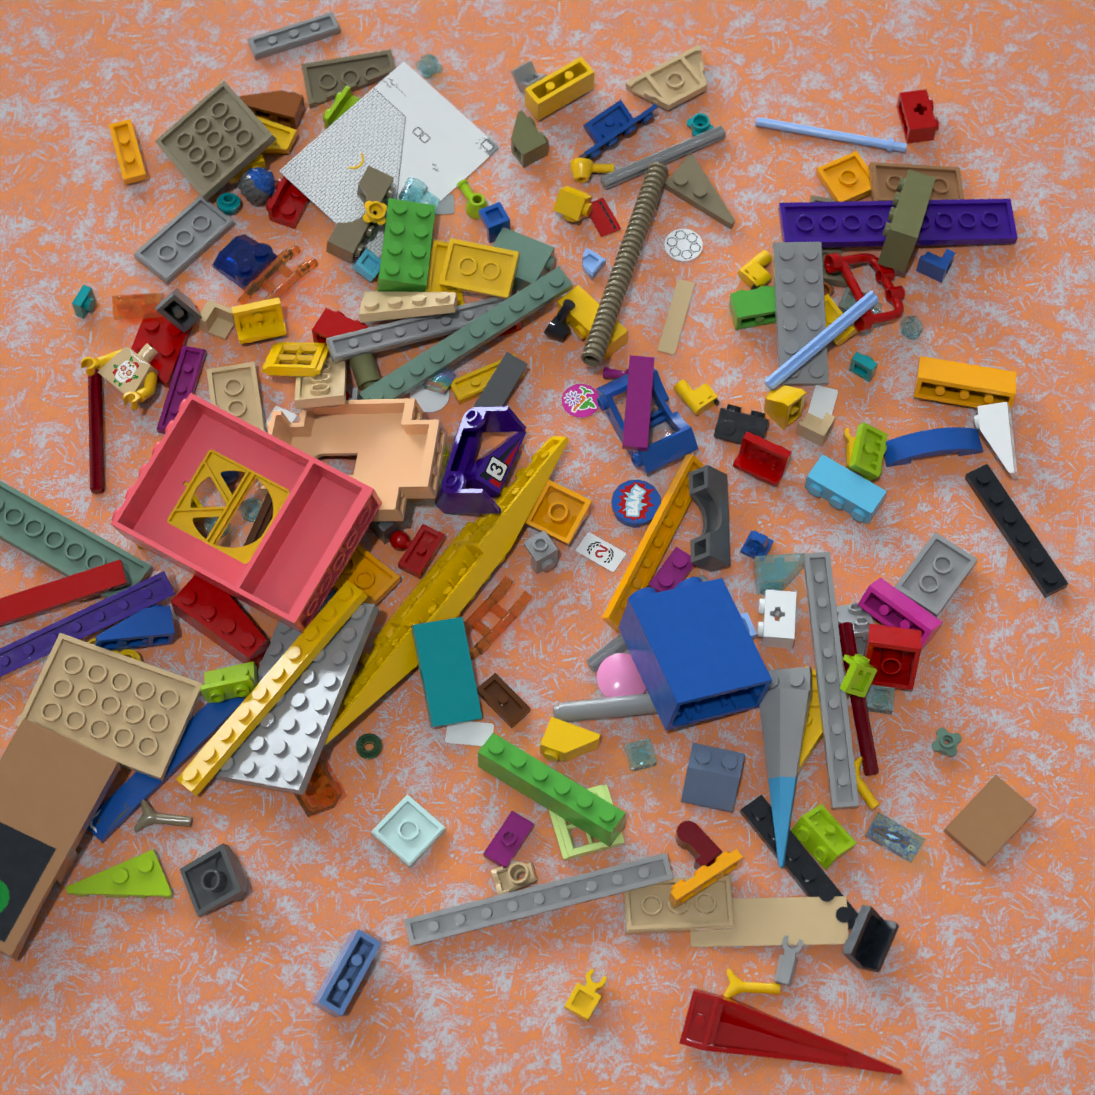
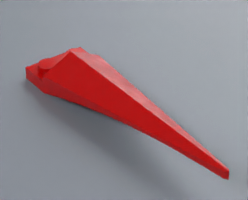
[679,988,903,1075]

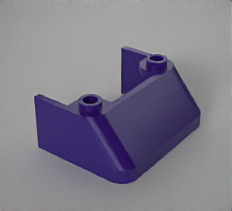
[435,406,526,514]

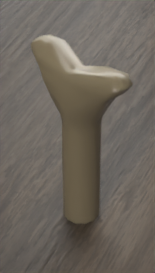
[134,799,192,833]

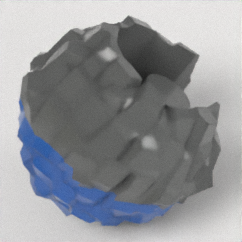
[238,167,276,205]

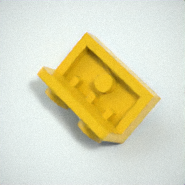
[231,297,287,344]

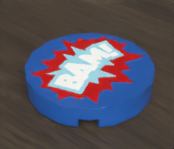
[611,480,661,528]

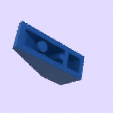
[95,604,175,650]

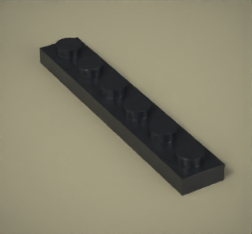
[965,464,1068,598]
[740,795,858,931]

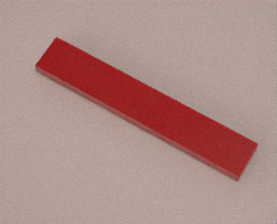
[0,559,129,627]

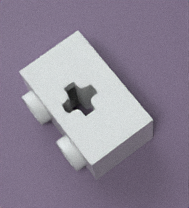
[757,590,797,649]

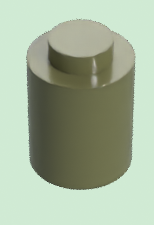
[350,353,381,390]

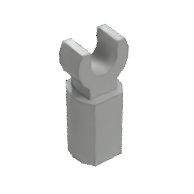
[773,936,803,986]

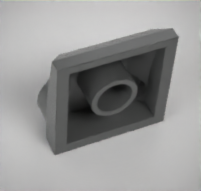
[180,844,248,917]

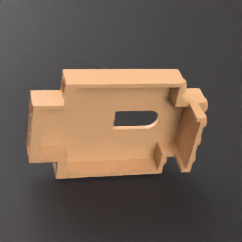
[258,398,447,522]

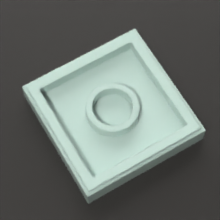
[371,794,446,868]

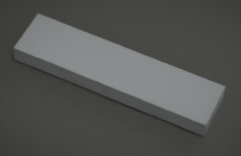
[248,12,341,60]

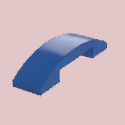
[883,427,983,467]

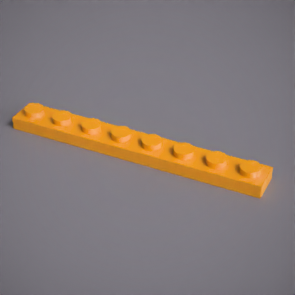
[601,454,704,632]

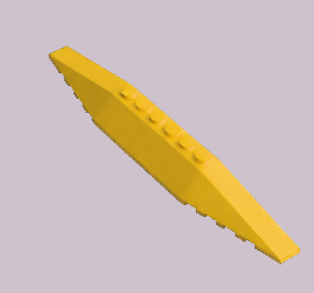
[324,436,569,745]

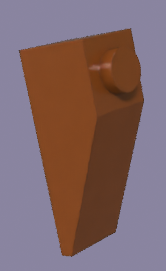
[239,90,305,130]

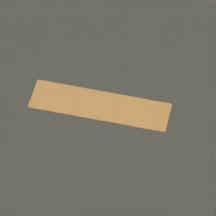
[690,896,849,947]

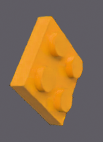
[816,151,872,202]

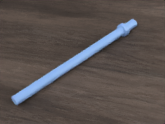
[755,117,907,153]

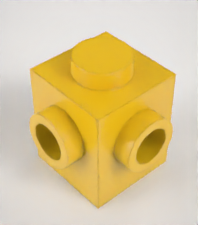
[553,186,593,222]

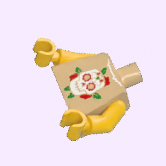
[81,343,159,410]

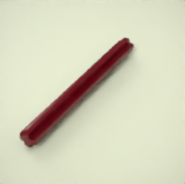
[88,369,104,494]
[838,622,879,776]

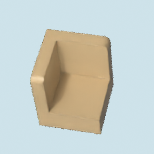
[198,300,235,341]
[796,413,835,446]

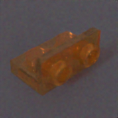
[112,293,164,320]

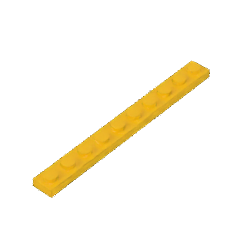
[176,581,368,797]

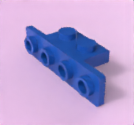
[579,100,658,160]

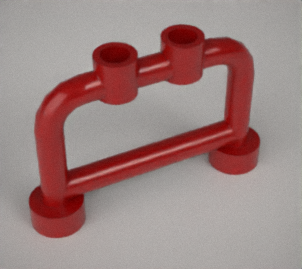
[824,253,905,332]

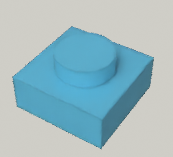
[352,248,381,282]

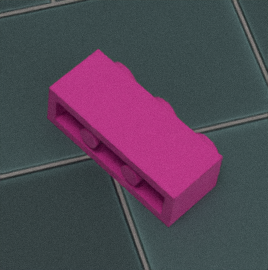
[857,578,943,649]

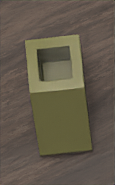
[511,110,549,168]

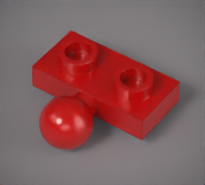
[390,524,445,578]

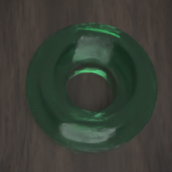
[356,733,382,759]

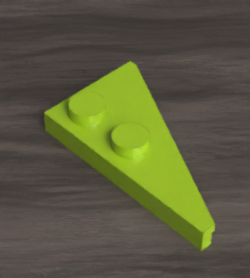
[65,849,173,899]

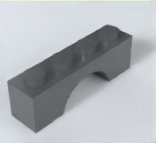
[689,465,730,572]

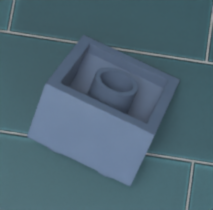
[681,743,745,813]

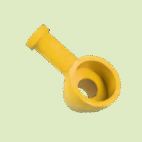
[570,158,614,183]

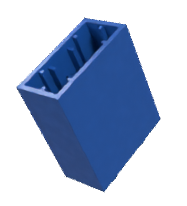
[618,577,772,731]

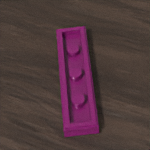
[157,345,207,434]
[622,355,655,451]

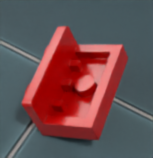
[733,432,792,486]

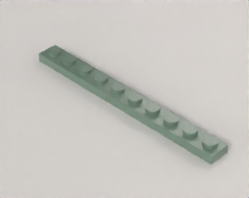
[359,267,573,400]

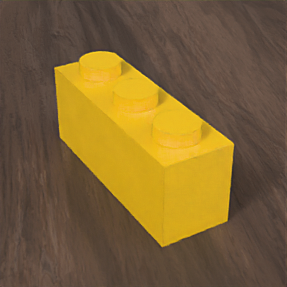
[525,57,594,121]
[557,285,628,360]

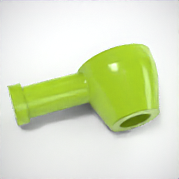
[457,179,489,219]

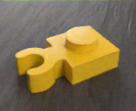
[564,968,607,1022]

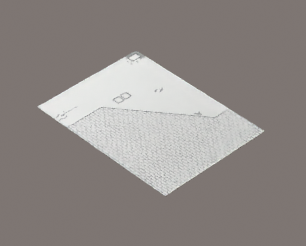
[279,62,499,257]

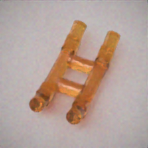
[237,245,318,305]
[464,576,533,660]

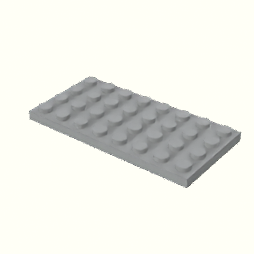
[214,598,379,795]

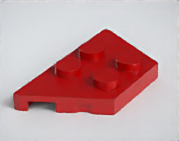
[131,305,198,388]

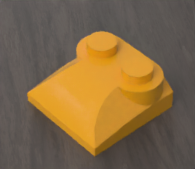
[525,479,593,545]

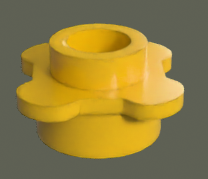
[363,201,387,226]

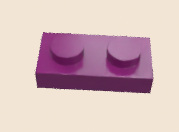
[648,547,695,592]

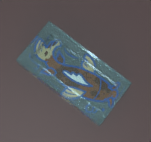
[865,812,925,863]

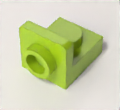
[840,654,877,698]

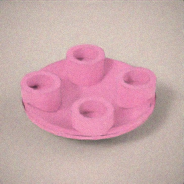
[596,653,646,697]

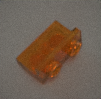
[294,756,342,817]

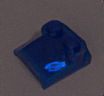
[213,234,280,293]

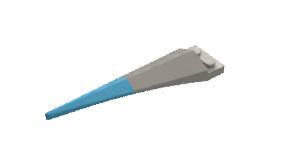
[759,667,812,869]

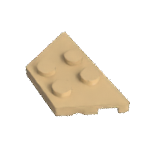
[626,45,707,110]

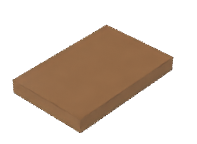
[943,775,1037,867]

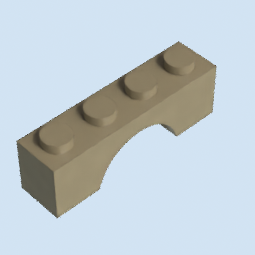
[326,165,395,263]

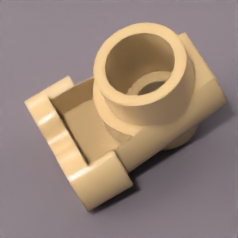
[491,862,537,895]

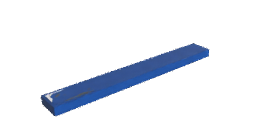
[87,696,247,843]

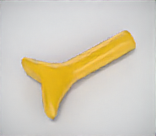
[854,757,880,811]
[723,968,780,998]

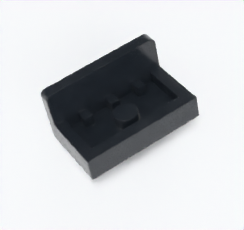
[714,404,770,443]
[842,905,899,972]

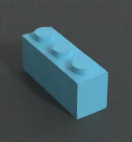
[804,454,887,525]

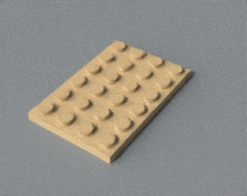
[16,633,203,781]

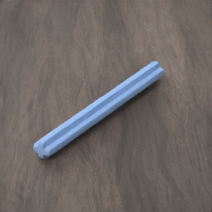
[764,291,879,391]

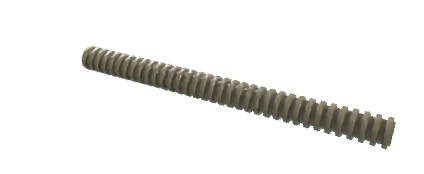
[581,162,668,367]

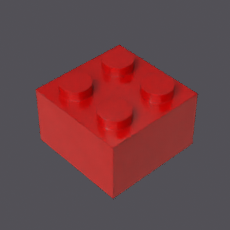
[863,624,921,690]

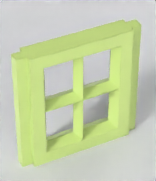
[548,784,625,861]

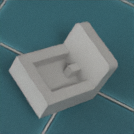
[511,61,547,92]
[524,531,558,574]

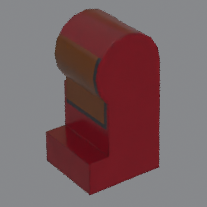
[675,821,722,870]

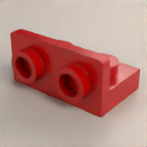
[266,176,310,229]

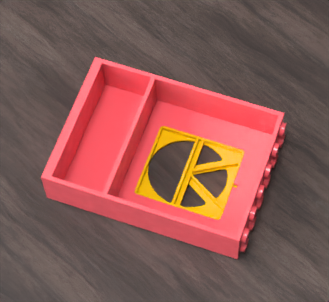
[111,393,382,633]

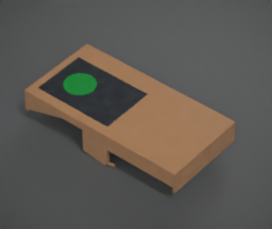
[0,718,122,961]

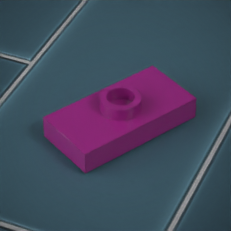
[483,811,534,869]

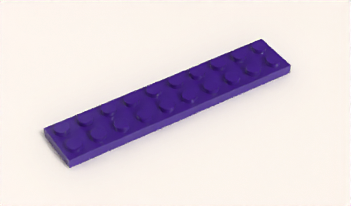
[778,199,1018,247]

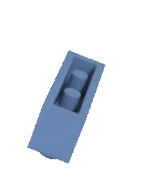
[312,929,381,1017]

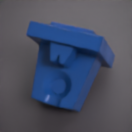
[740,530,774,563]

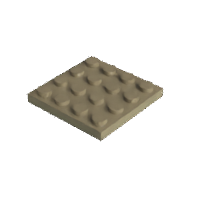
[155,81,276,201]

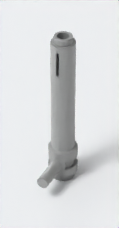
[553,693,657,722]

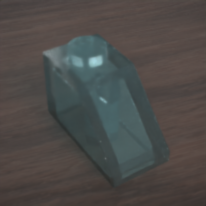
[753,553,804,595]

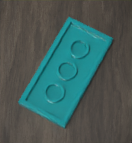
[411,617,482,728]

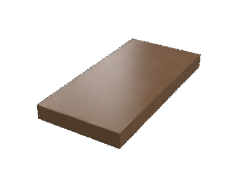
[868,162,964,201]

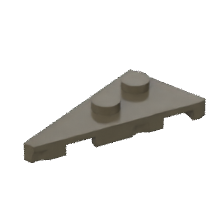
[664,153,735,229]

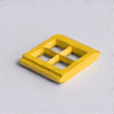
[262,342,330,377]

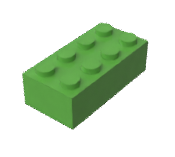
[377,198,436,292]

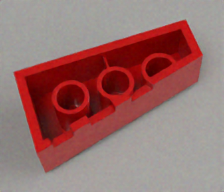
[171,575,268,666]

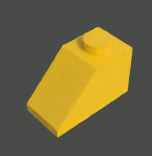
[764,385,806,430]
[540,717,600,762]

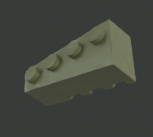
[877,169,936,272]

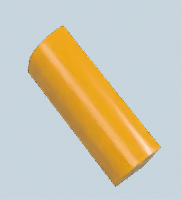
[913,356,1017,411]

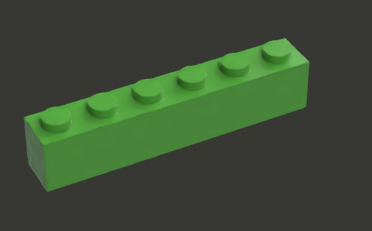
[478,733,626,847]

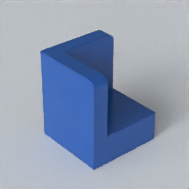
[479,202,510,243]
[916,249,955,283]

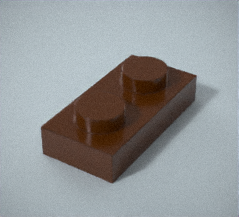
[477,673,530,728]

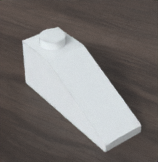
[974,402,1018,480]

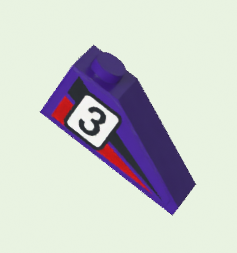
[466,431,526,497]

